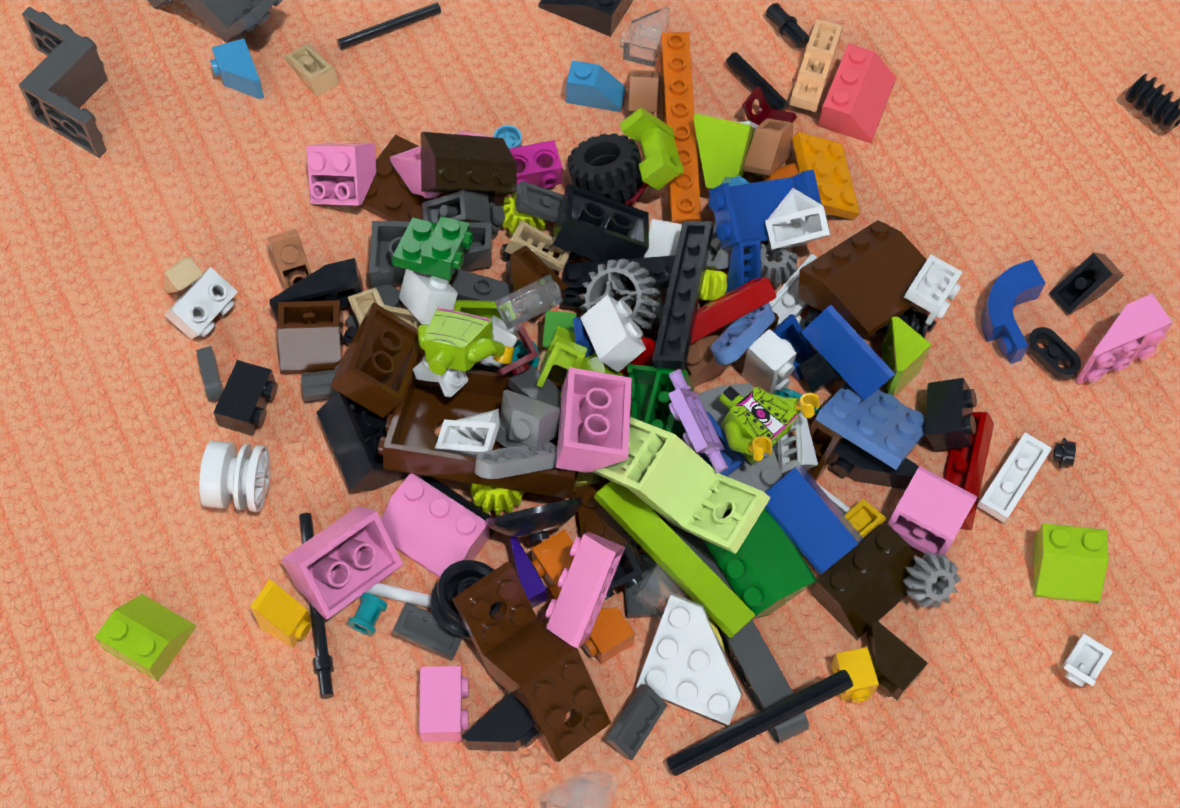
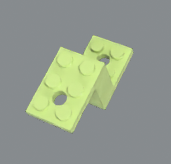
[592,417,770,554]

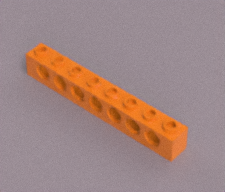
[660,32,701,224]

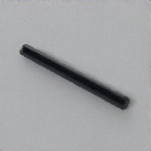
[666,670,853,776]

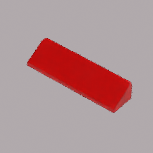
[654,277,777,344]
[943,412,994,530]

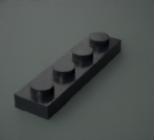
[562,255,675,293]

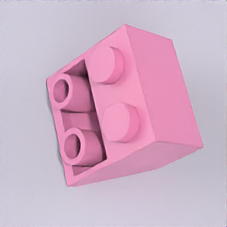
[306,142,376,206]
[888,466,977,555]

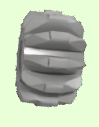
[760,241,797,289]
[903,552,961,609]

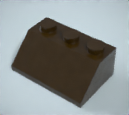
[421,132,517,197]
[811,522,915,640]

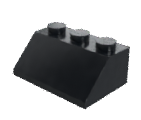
[553,184,649,261]
[317,391,410,491]

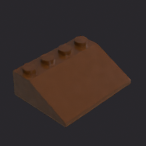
[798,220,927,337]

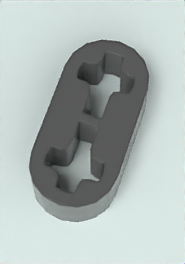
[196,346,223,402]

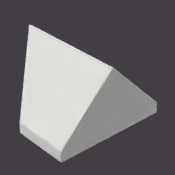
[765,188,831,250]
[435,409,500,457]

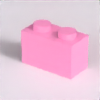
[419,666,469,742]

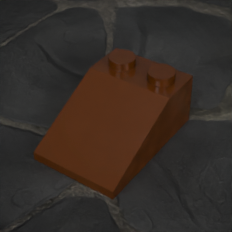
[330,302,420,418]

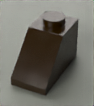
[866,620,928,701]

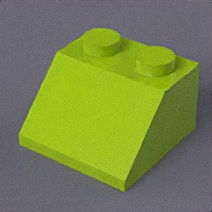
[1033,523,1109,604]
[95,594,196,682]

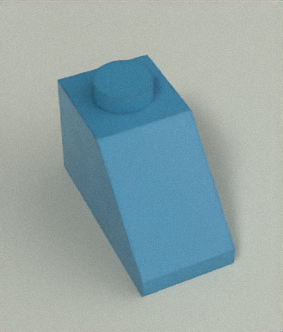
[210,38,264,99]
[566,60,626,112]

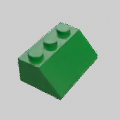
[703,508,817,619]

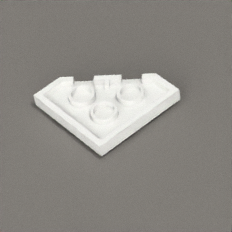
[636,593,742,725]

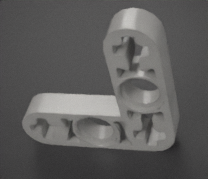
[475,418,557,479]

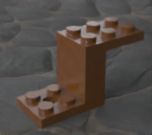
[452,562,611,762]

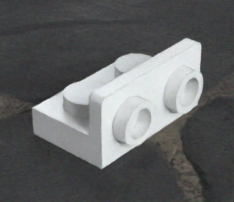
[904,255,962,326]

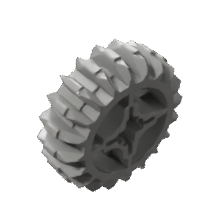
[579,259,660,329]

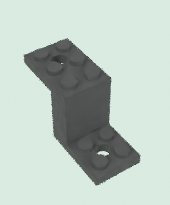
[147,0,283,42]
[19,7,108,158]

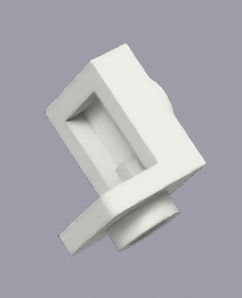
[413,355,468,397]
[1062,633,1113,687]

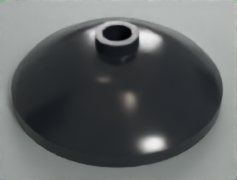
[486,497,582,542]

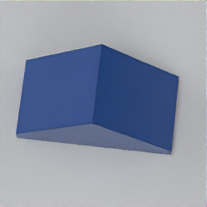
[773,314,816,381]

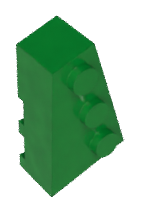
[627,364,694,440]

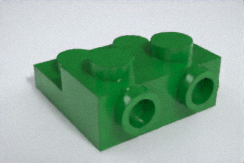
[392,216,474,280]

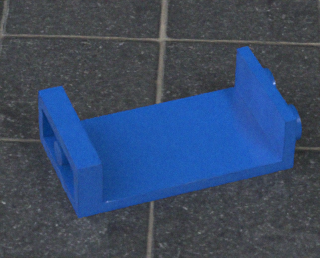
[709,170,822,249]

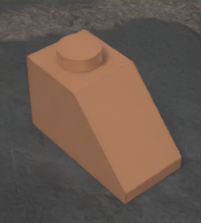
[628,70,659,113]

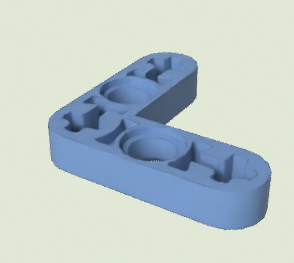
[703,301,775,365]

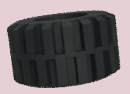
[568,133,644,202]

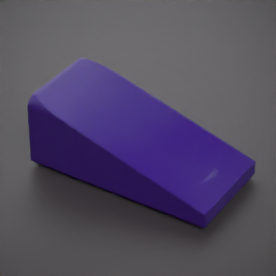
[510,537,547,608]

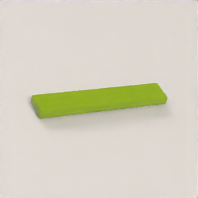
[594,481,756,639]

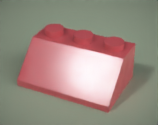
[818,43,896,143]

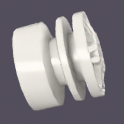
[199,441,271,512]

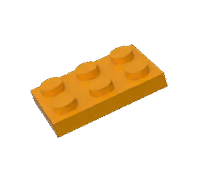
[792,132,860,220]

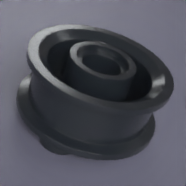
[430,560,501,638]

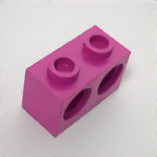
[509,140,562,194]

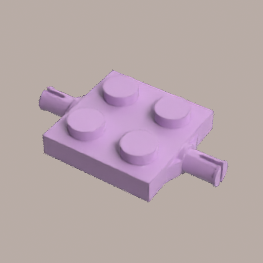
[668,369,728,474]

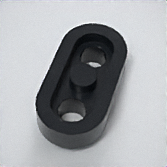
[1027,327,1081,380]

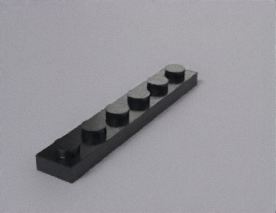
[652,221,714,369]

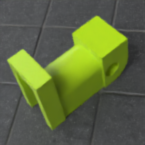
[620,107,684,190]
[536,326,587,396]

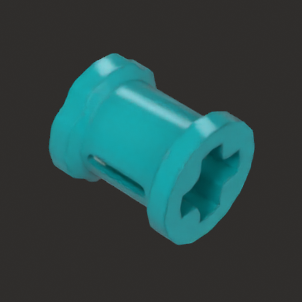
[347,593,388,636]

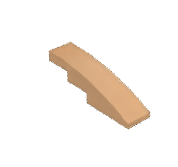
[789,19,843,112]

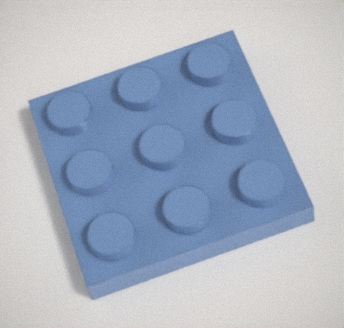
[815,383,926,470]

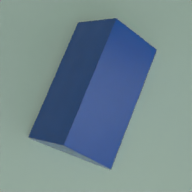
[801,304,895,401]
[765,465,864,575]

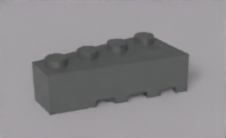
[369,221,493,288]

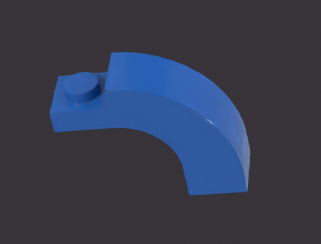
[981,259,1046,364]

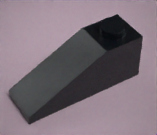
[269,258,364,321]
[829,437,919,490]

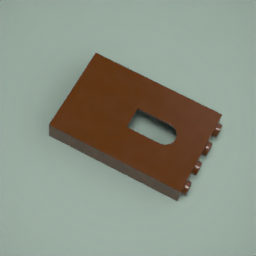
[378,360,578,499]

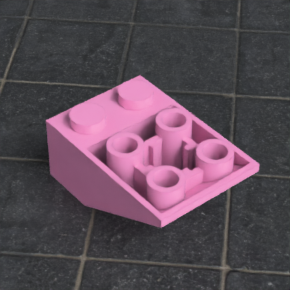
[1075,294,1173,384]

